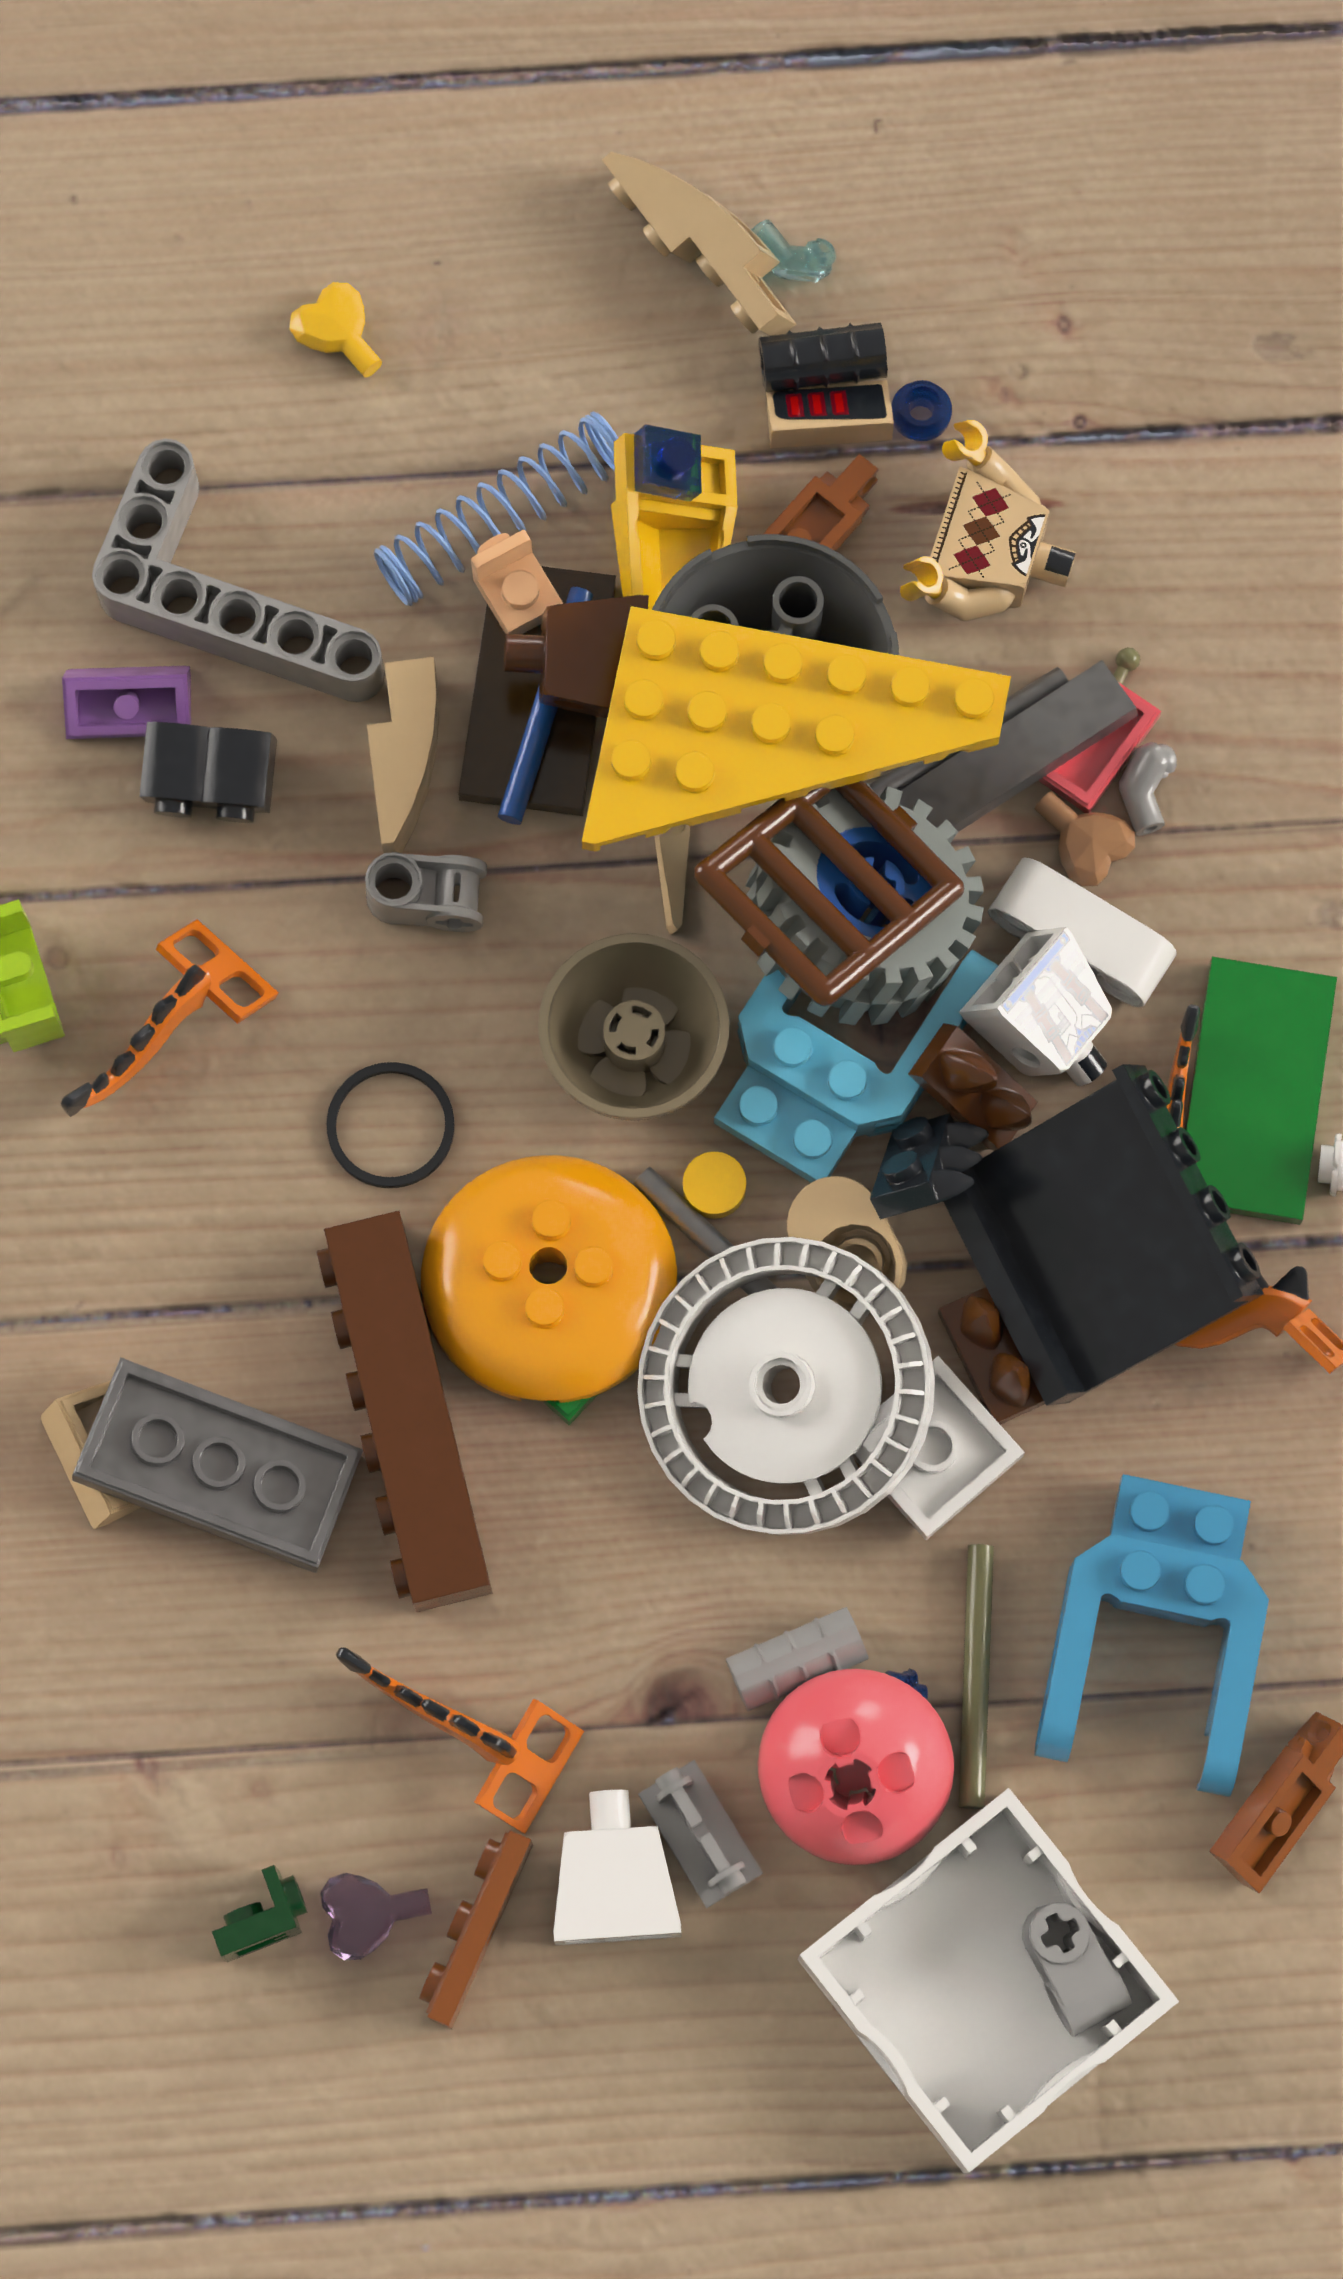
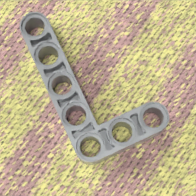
[92,439,385,702]

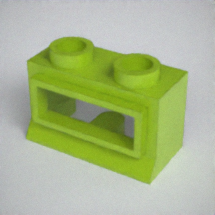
[0,899,65,1052]

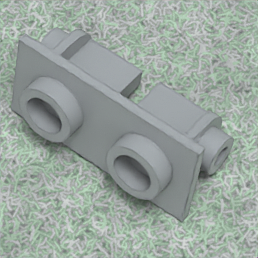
[638,1760,763,1908]

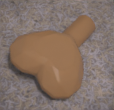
[1035,791,1135,887]

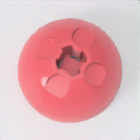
[758,1669,954,1865]

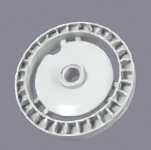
[637,1237,935,1535]

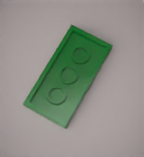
[1185,956,1337,1225]

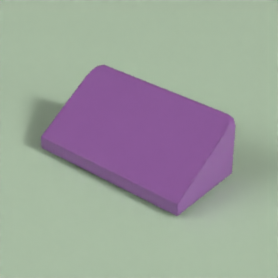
[62,666,191,739]

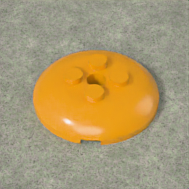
[421,1155,677,1403]

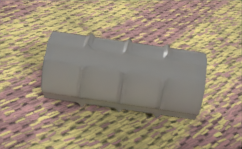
[725,1607,869,1711]

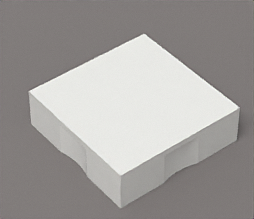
[797,1788,1179,2174]

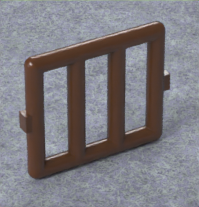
[694,781,964,1007]

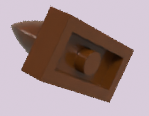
[908,1023,1038,1151]
[938,1287,1045,1425]

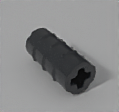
[759,322,888,392]

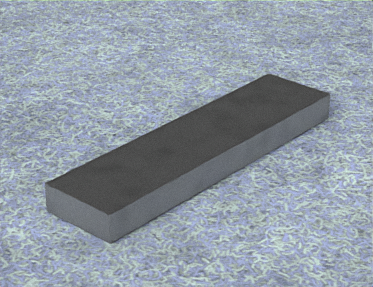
[900,660,1138,832]

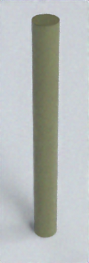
[958,1544,994,1809]

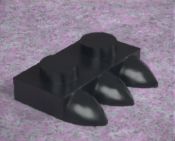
[870,1113,989,1220]

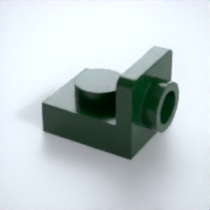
[212,1865,308,1962]

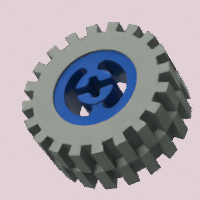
[744,783,984,1025]

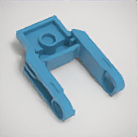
[1034,1474,1269,1797]

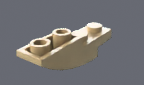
[602,152,797,336]

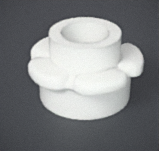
[1318,1134,1343,1197]

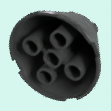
[652,534,899,655]

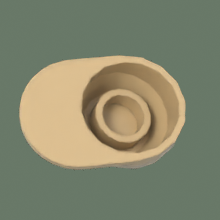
[787,1176,908,1313]

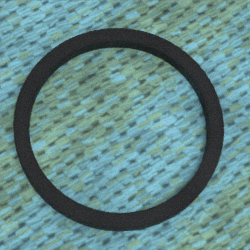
[326,1062,455,1188]

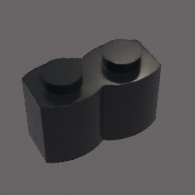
[139,722,277,823]

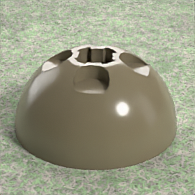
[538,933,730,1121]

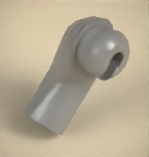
[1119,742,1177,836]

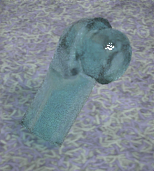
[751,219,836,282]

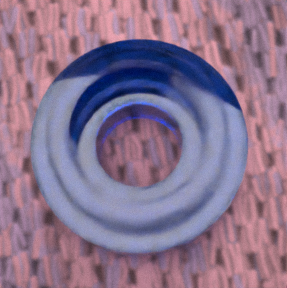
[891,380,952,441]

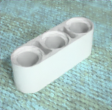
[988,858,1177,1007]

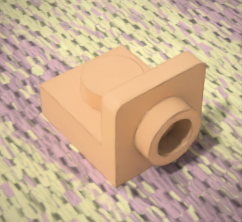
[471,530,563,635]

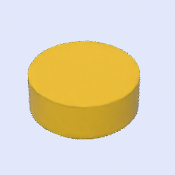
[682,1152,746,1219]

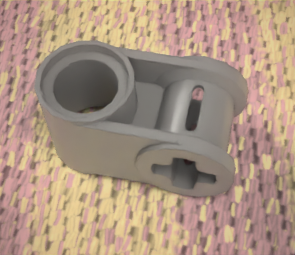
[365,852,487,932]
[1022,1903,1132,2037]

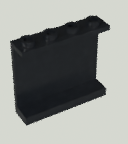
[943,1064,1264,1406]

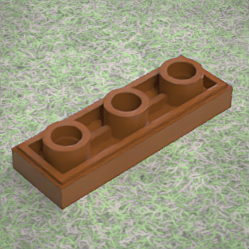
[419,1830,533,2029]

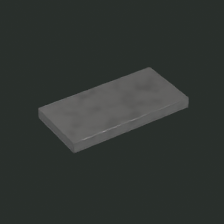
[72,1357,363,1573]

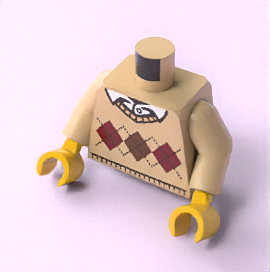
[900,420,1076,621]

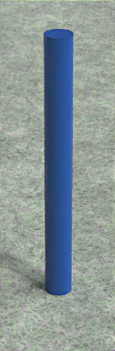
[498,587,594,825]

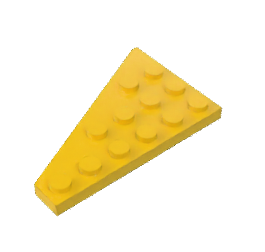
[582,606,1011,852]

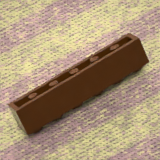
[317,1211,493,1612]

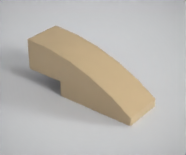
[367,657,439,854]

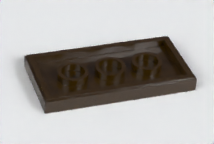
[458,566,616,816]

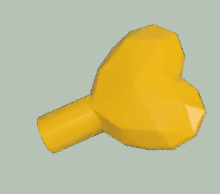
[289,282,382,378]

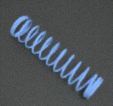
[374,411,618,606]

